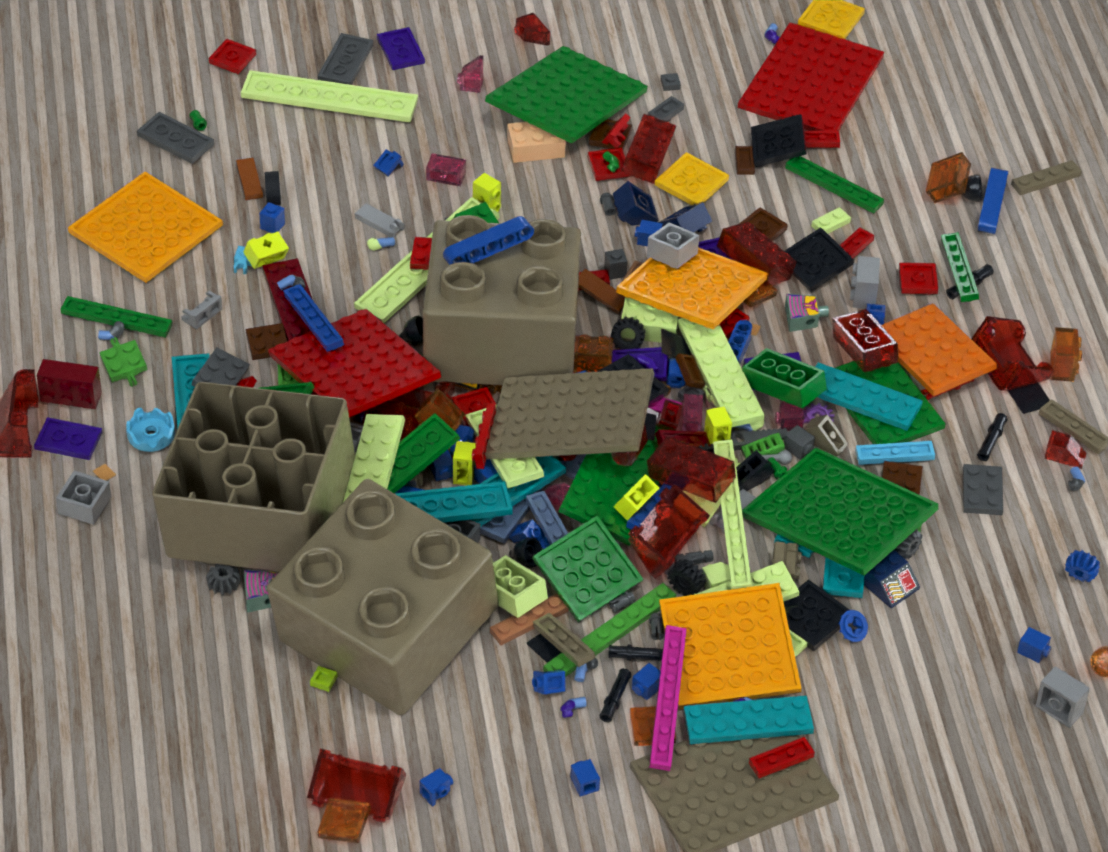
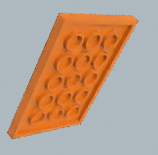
[871,303,997,396]

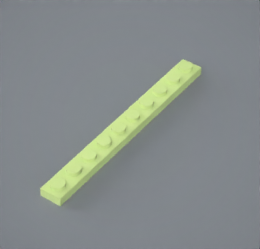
[713,439,752,589]

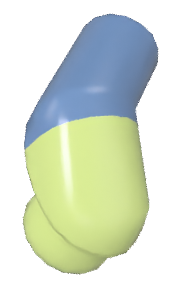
[367,237,395,251]
[736,420,764,432]

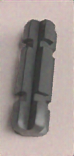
[675,550,714,564]

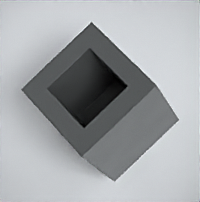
[604,249,628,280]
[784,425,815,460]

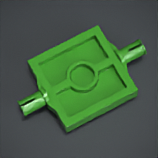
[99,337,148,386]

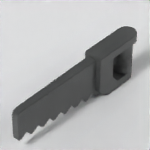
[730,427,788,451]

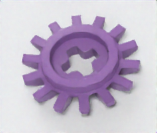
[800,403,834,423]

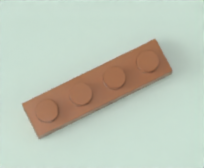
[490,594,569,645]

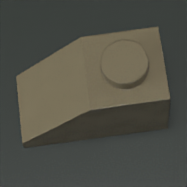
[803,414,848,456]

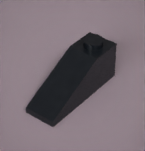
[713,450,775,495]

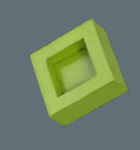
[310,666,338,692]

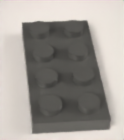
[317,33,373,85]
[137,112,214,164]

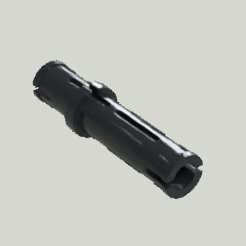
[946,264,994,300]
[977,413,1008,461]
[608,644,663,661]
[599,668,632,722]

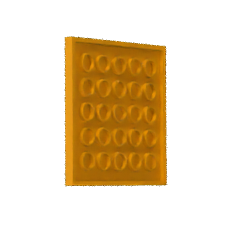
[68,172,223,283]
[616,247,768,329]
[659,583,802,710]

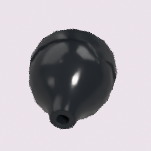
[955,174,982,201]
[399,315,423,344]
[509,537,542,568]

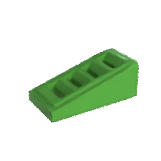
[741,433,785,459]

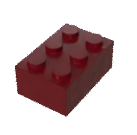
[36,359,102,409]

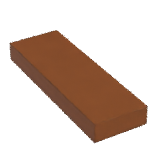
[236,158,263,200]
[579,269,625,314]

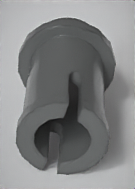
[600,193,616,216]
[609,591,636,613]
[649,613,664,640]

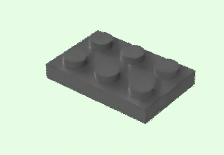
[191,347,250,387]
[963,464,1003,515]

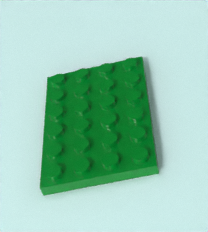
[835,349,946,444]

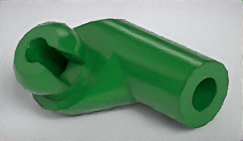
[603,151,619,173]

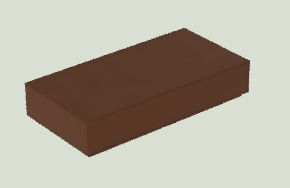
[735,146,755,175]
[675,353,705,389]

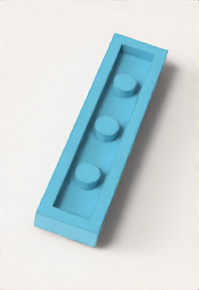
[855,441,935,465]

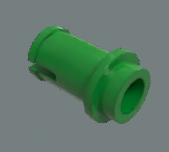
[189,110,207,131]
[767,457,788,480]

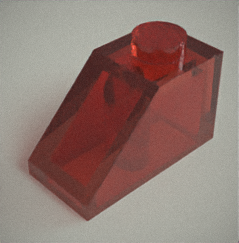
[514,13,550,46]
[656,399,683,430]
[1045,430,1087,469]

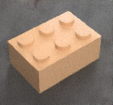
[507,122,566,163]

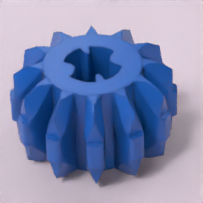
[1065,550,1100,582]

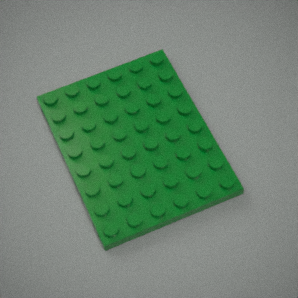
[485,46,648,144]
[742,448,939,576]

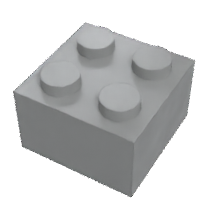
[647,222,699,269]
[850,256,880,309]
[56,471,111,525]
[1036,666,1090,728]

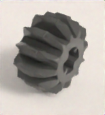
[893,529,923,559]
[206,564,241,596]

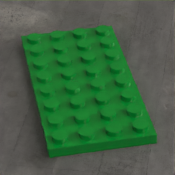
[558,425,674,546]

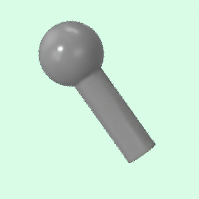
[762,450,792,464]

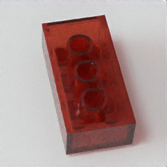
[621,114,676,184]
[717,222,796,287]
[832,309,898,372]
[647,436,736,503]

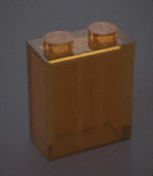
[926,152,971,203]

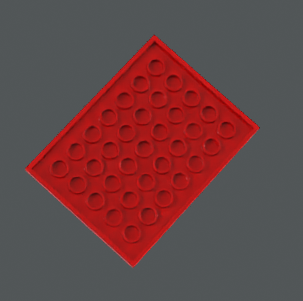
[738,22,884,131]
[268,309,441,417]

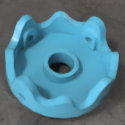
[126,408,175,452]

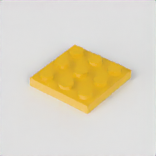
[797,0,865,39]
[655,152,729,205]

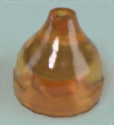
[1090,646,1108,677]

